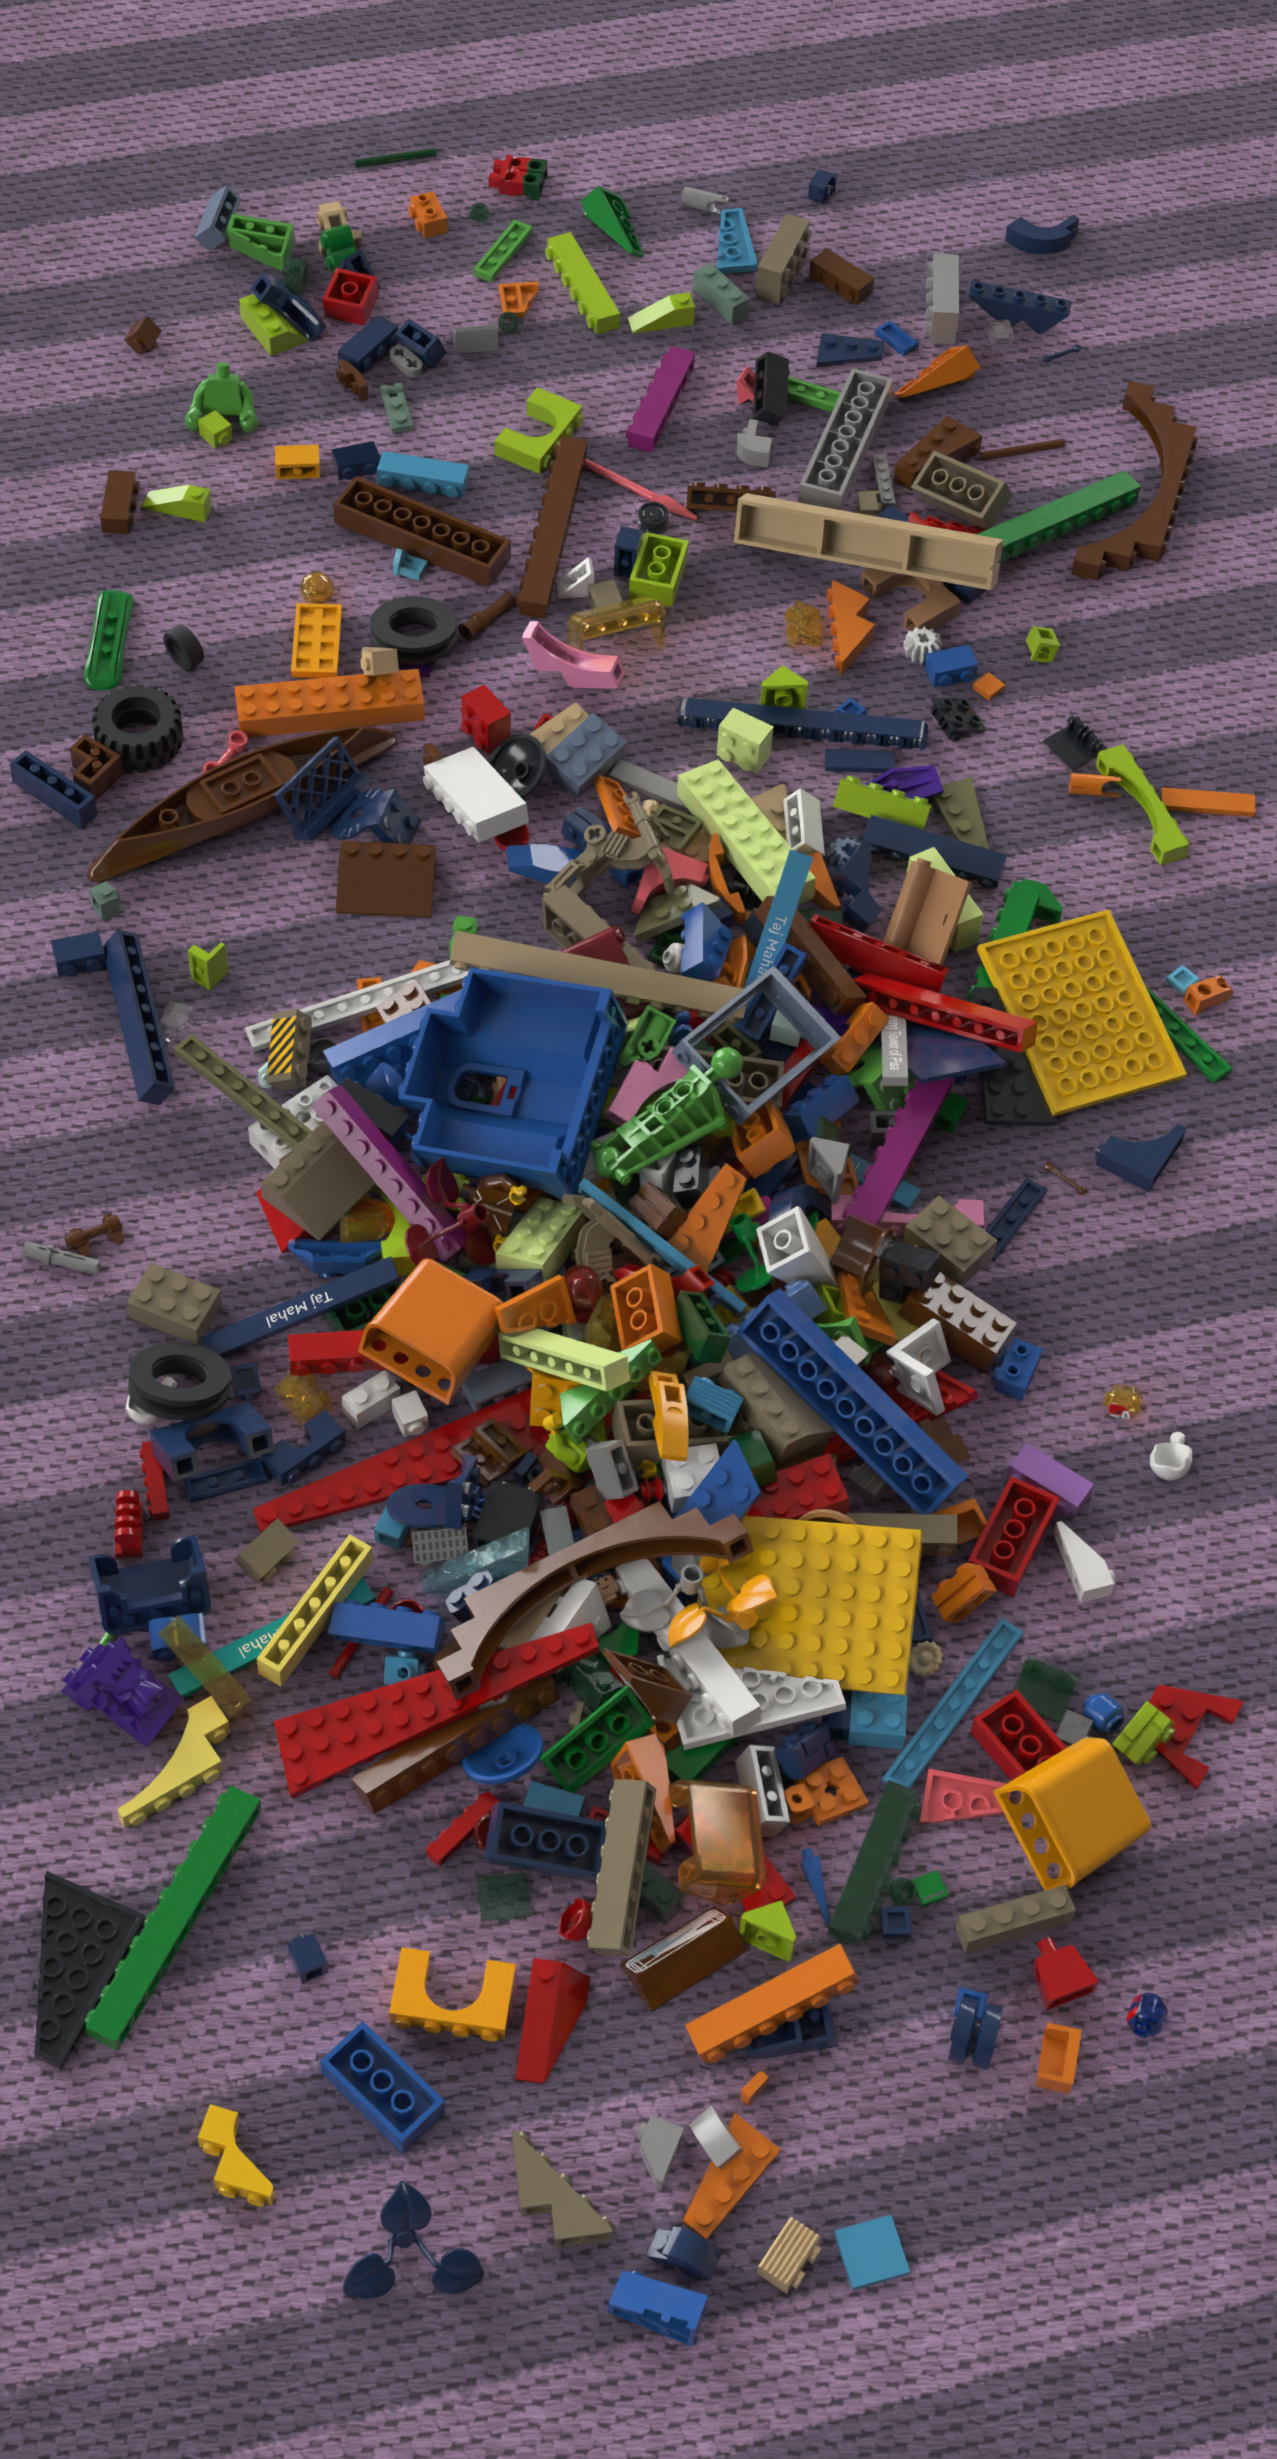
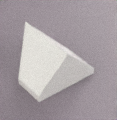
[557,557,594,599]

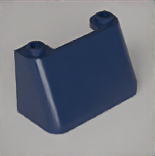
[88,1535,211,1635]

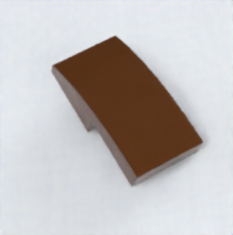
[336,359,368,402]

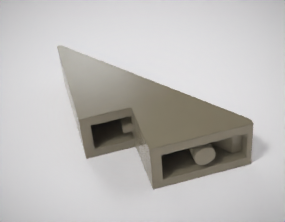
[512,2130,615,2248]

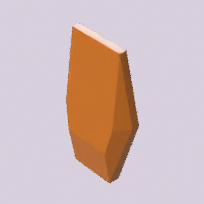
[712,934,750,989]

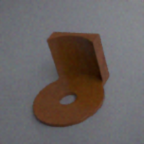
[829,1214,898,1296]

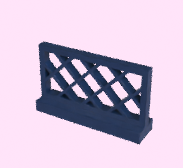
[273,736,371,841]

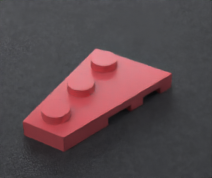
[919,1769,1010,1824]

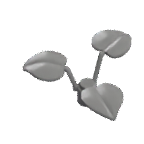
[620,1555,749,1649]

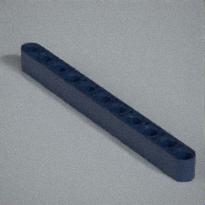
[677,698,928,750]

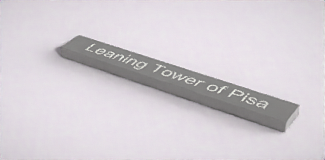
[881,1013,908,1086]

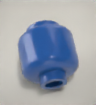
[1083,1693,1124,1734]

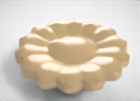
[909,1641,943,1677]

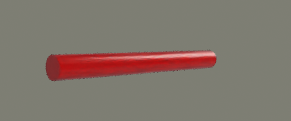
[329,1587,394,1679]

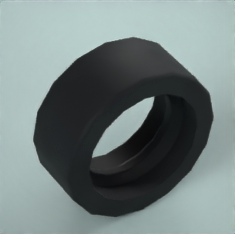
[163,624,204,671]

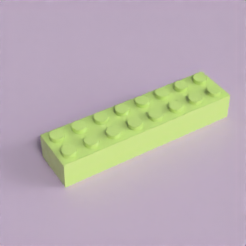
[677,759,816,904]

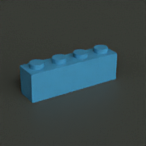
[377,451,469,498]

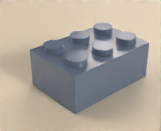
[545,713,627,798]

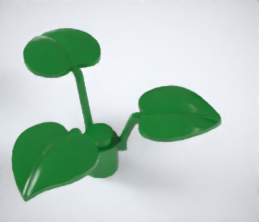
[718,1212,818,1293]

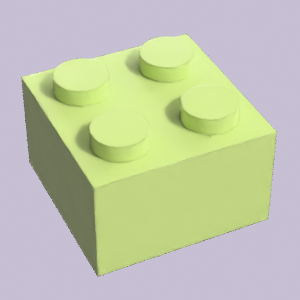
[717,708,773,774]

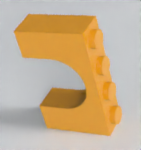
[389,1947,516,2042]

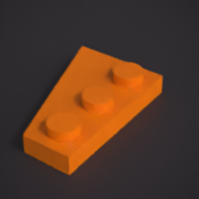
[494,1275,577,1334]

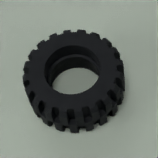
[92,684,183,773]

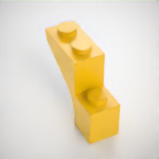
[198,2104,274,2207]

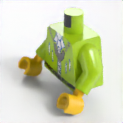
[543,1412,608,1473]

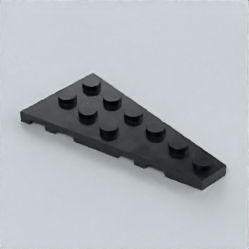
[972,987,1059,1126]

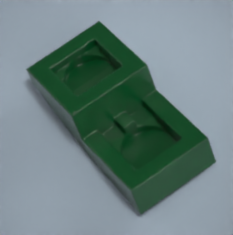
[647,924,685,968]

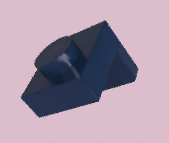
[230,1362,262,1401]

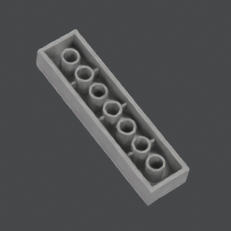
[798,368,893,510]

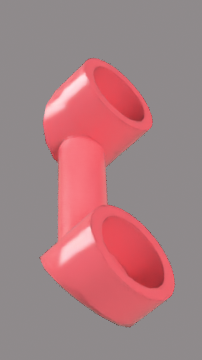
[203,731,247,773]

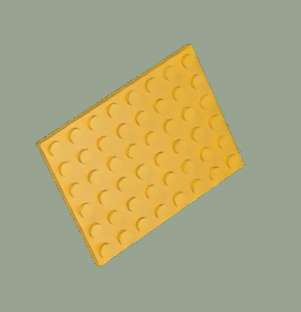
[977,909,1187,1116]
[697,1516,923,1696]

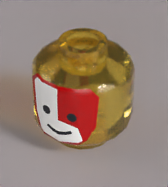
[1103,1384,1143,1419]

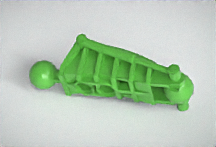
[589,1047,743,1185]

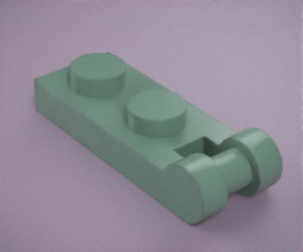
[380,383,413,433]

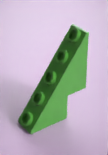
[560,1339,662,1444]

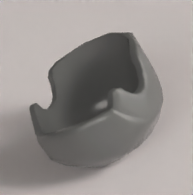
[307,1038,337,1073]

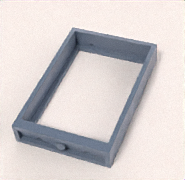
[671,965,841,1126]

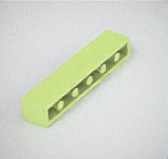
[498,1328,630,1391]

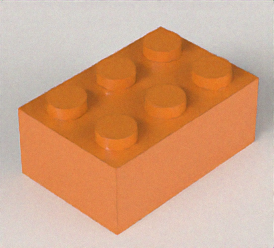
[731,1100,796,1179]
[610,1264,682,1353]

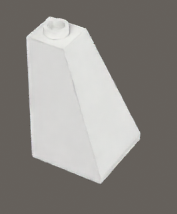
[756,1206,839,1291]

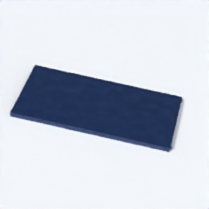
[874,1019,1006,1084]

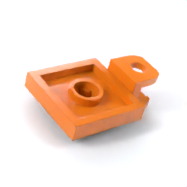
[784,1756,869,1826]

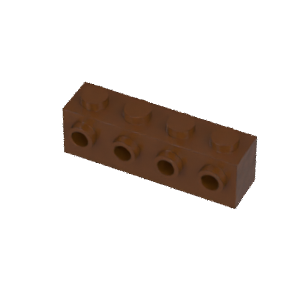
[686,482,776,513]

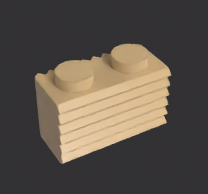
[757,2217,822,2294]

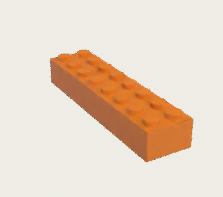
[234,669,425,738]

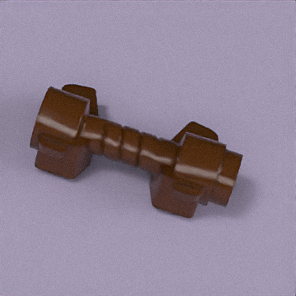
[64,1213,124,1257]

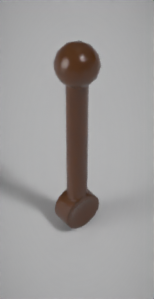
[1044,1161,1087,1195]

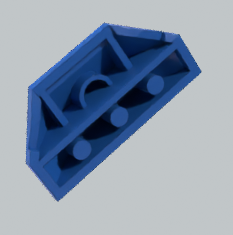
[288,1239,387,1278]

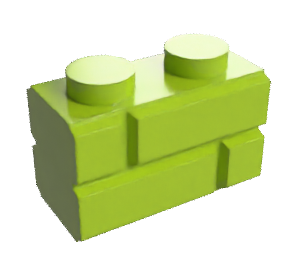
[1112,1701,1175,1767]

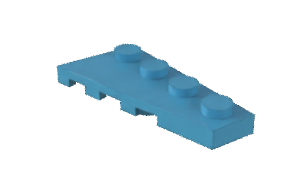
[717,208,758,274]

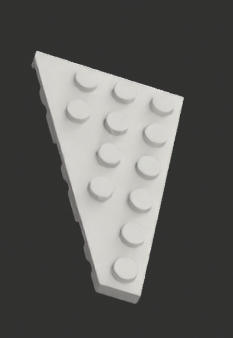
[657,1655,846,1750]

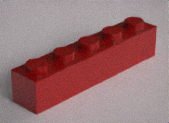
[139,1441,170,1521]
[426,1790,499,1867]

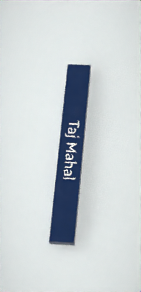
[200,1256,401,1358]

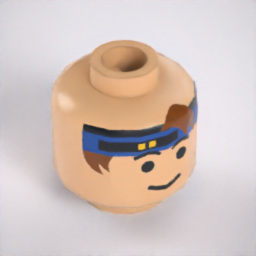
[584,1569,619,1606]

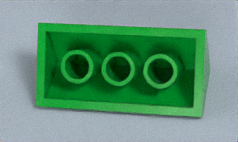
[540,1686,655,1793]

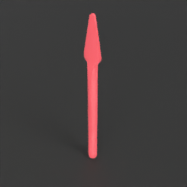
[584,459,697,520]

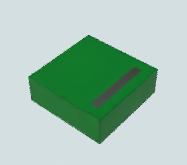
[911,1870,949,1908]

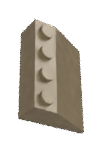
[261,1121,376,1241]
[719,1353,838,1462]

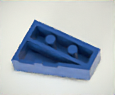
[608,2270,708,2347]

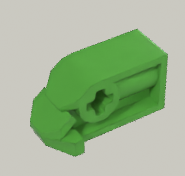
[617,1005,677,1069]

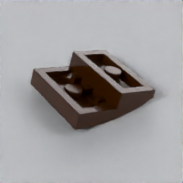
[451,1418,529,1488]

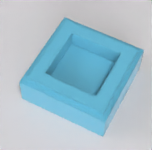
[1166,965,1200,995]

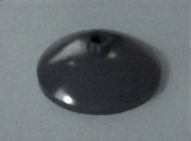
[489,733,547,799]

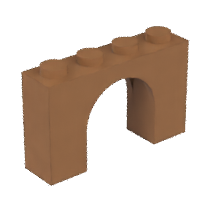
[860,568,961,631]

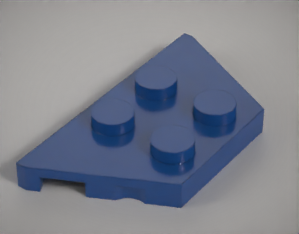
[673,1440,762,1525]

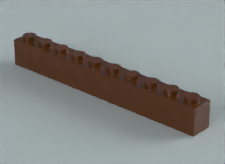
[516,436,587,618]

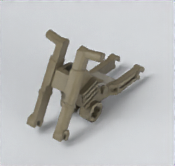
[543,791,675,897]
[562,1194,661,1302]

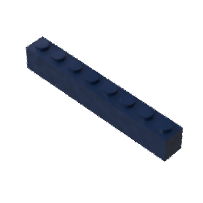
[103,929,175,1105]

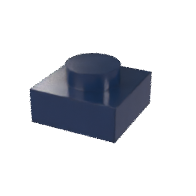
[880,1906,912,1939]

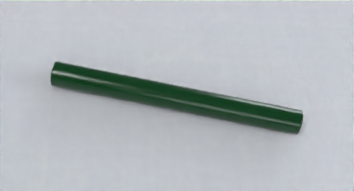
[354,148,436,168]

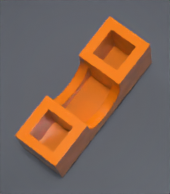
[818,1002,890,1075]

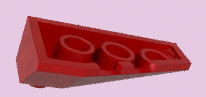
[515,1958,590,2084]

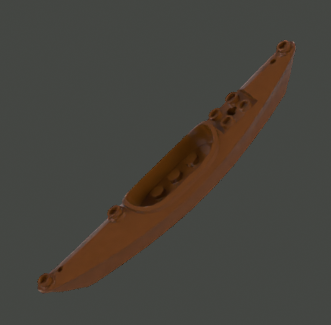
[87,726,397,883]

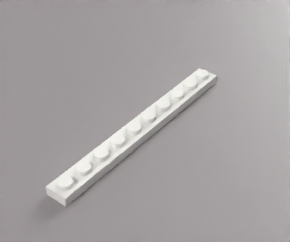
[245,960,468,1052]

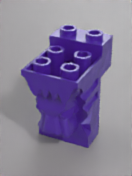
[61,1637,184,1746]

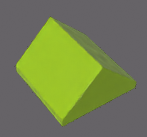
[760,665,808,709]
[739,1900,796,1962]

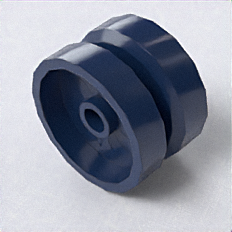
[948,1997,1003,2070]

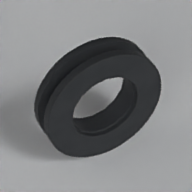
[370,596,457,665]
[128,1342,230,1421]

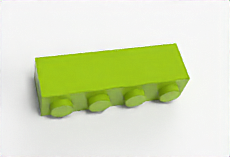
[832,775,932,830]

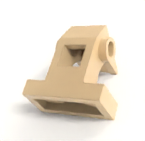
[316,201,362,255]

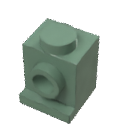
[89,881,124,921]

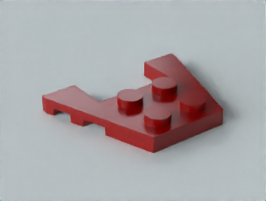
[1149,1684,1244,1790]

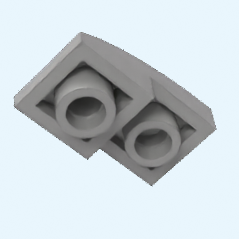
[689,2105,743,2170]

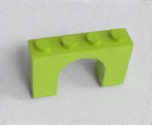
[494,387,584,474]

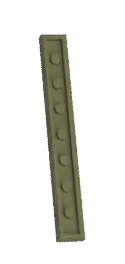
[174,1033,312,1150]

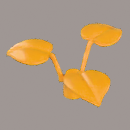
[668,1556,779,1649]

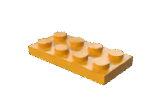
[291,603,342,678]

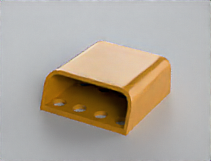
[993,1738,1151,1891]

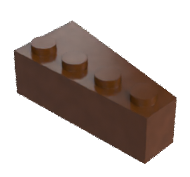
[894,416,982,491]

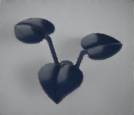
[343,2181,485,2299]

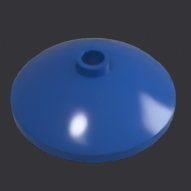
[462,1723,544,1785]

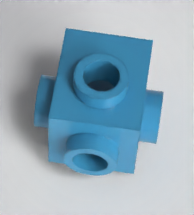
[384,1649,426,1685]

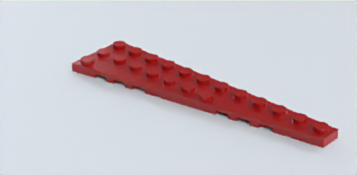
[253,1387,551,1534]
[274,1622,600,1799]

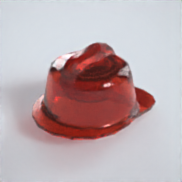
[563,1265,607,1324]

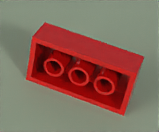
[746,1453,849,1520]
[968,1476,1060,1597]
[970,1689,1067,1781]

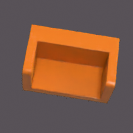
[932,1498,987,1545]
[1035,2023,1082,2094]

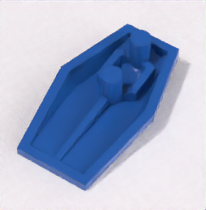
[505,844,583,884]

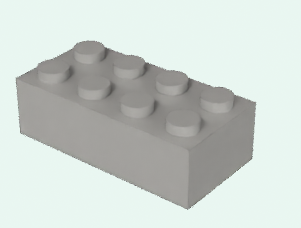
[925,254,959,344]

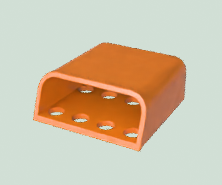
[358,1258,503,1405]

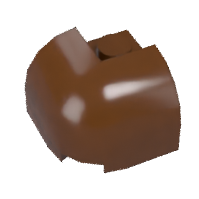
[917,1415,970,1466]

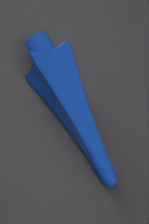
[800,1848,831,1924]

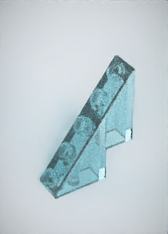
[421,1527,529,1595]

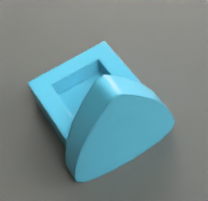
[393,548,428,581]

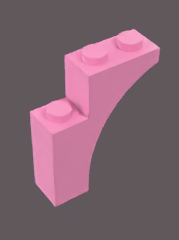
[522,621,625,689]
[603,1047,689,1127]

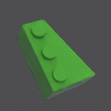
[227,214,296,272]

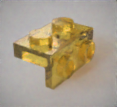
[784,600,823,647]
[273,1373,335,1427]

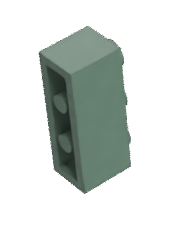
[693,263,750,325]

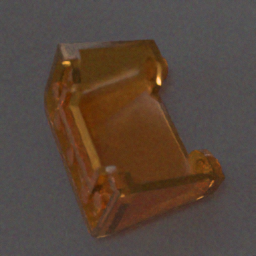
[669,1779,766,1906]

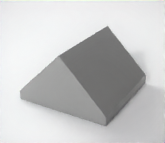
[451,324,498,354]
[807,1137,849,1204]

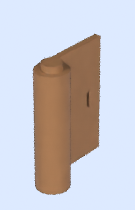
[883,858,972,965]

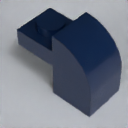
[646,2226,722,2281]

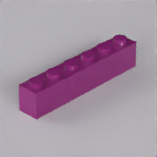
[625,346,695,453]

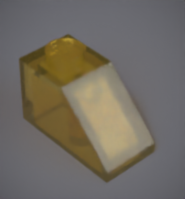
[340,1209,388,1243]

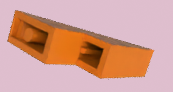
[827,580,875,675]

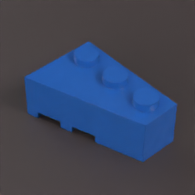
[681,902,733,982]

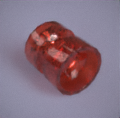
[861,1351,900,1392]

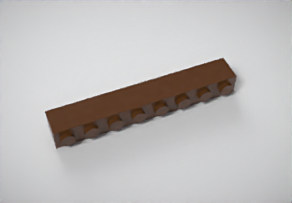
[351,1675,560,1814]

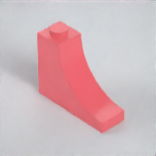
[631,846,709,914]

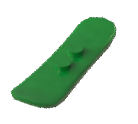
[84,590,134,690]

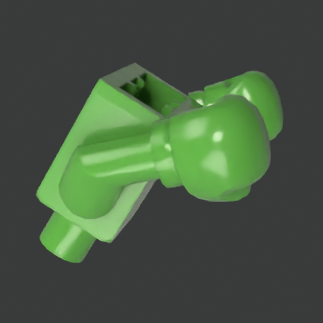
[185,363,259,434]

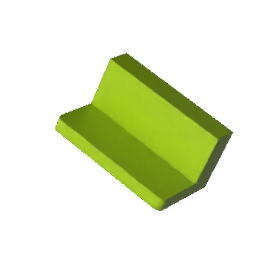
[188,942,228,990]

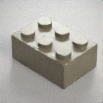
[903,1196,997,1286]
[127,1263,222,1345]

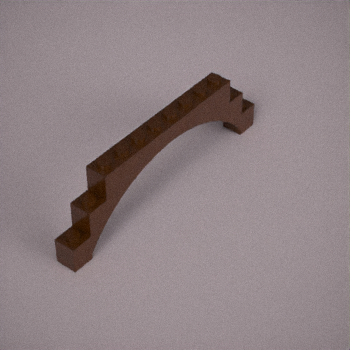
[1071,381,1198,580]
[437,1501,754,1701]

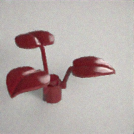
[405,1158,496,1266]

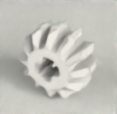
[903,626,942,665]

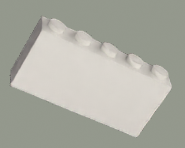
[423,747,529,843]

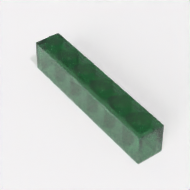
[827,1780,922,1948]

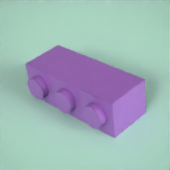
[1007,1443,1094,1518]

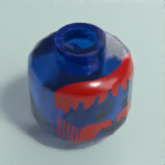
[1126,1992,1168,2038]

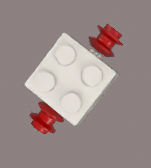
[639,1443,720,1513]

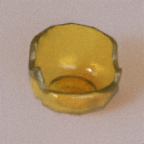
[299,571,334,604]

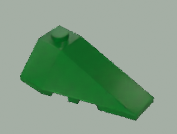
[580,186,644,258]

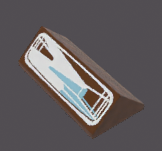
[619,1906,747,2012]

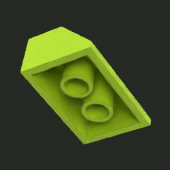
[239,294,309,356]

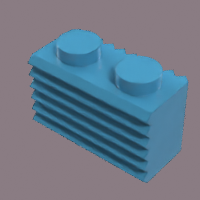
[686,1376,744,1433]

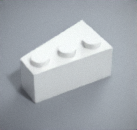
[528,1579,612,1674]

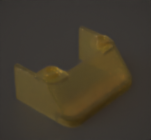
[567,596,666,651]

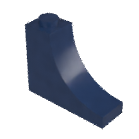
[1095,1124,1187,1192]

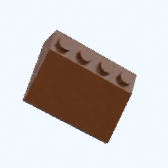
[336,840,437,918]

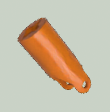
[1069,773,1123,797]

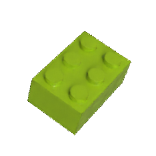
[629,532,689,607]

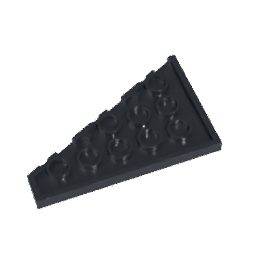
[34,1871,146,2070]

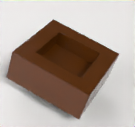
[422,743,442,765]

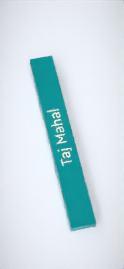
[168,1577,376,1698]

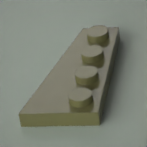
[931,777,989,849]

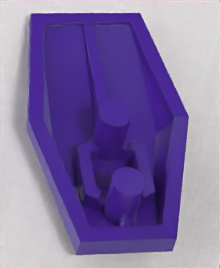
[865,765,944,799]

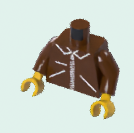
[459,1173,527,1252]

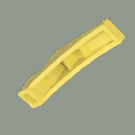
[117,1696,230,1828]

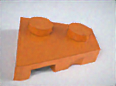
[498,281,539,320]

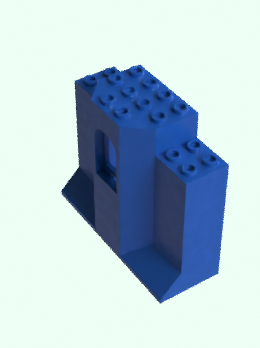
[398,967,629,1200]

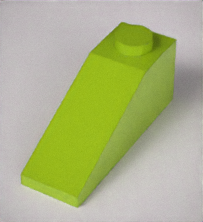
[627,292,695,334]
[142,485,212,522]

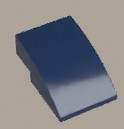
[745,2001,838,2058]

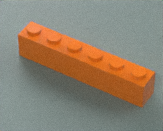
[685,1944,861,2063]

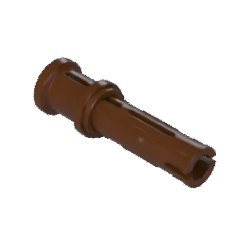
[458,591,516,641]

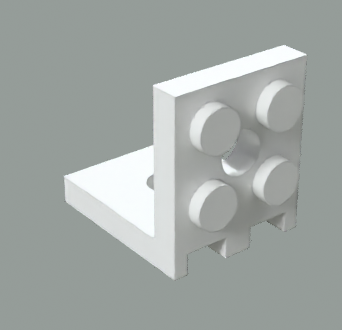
[886,1318,951,1416]

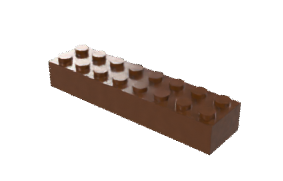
[333,476,511,587]

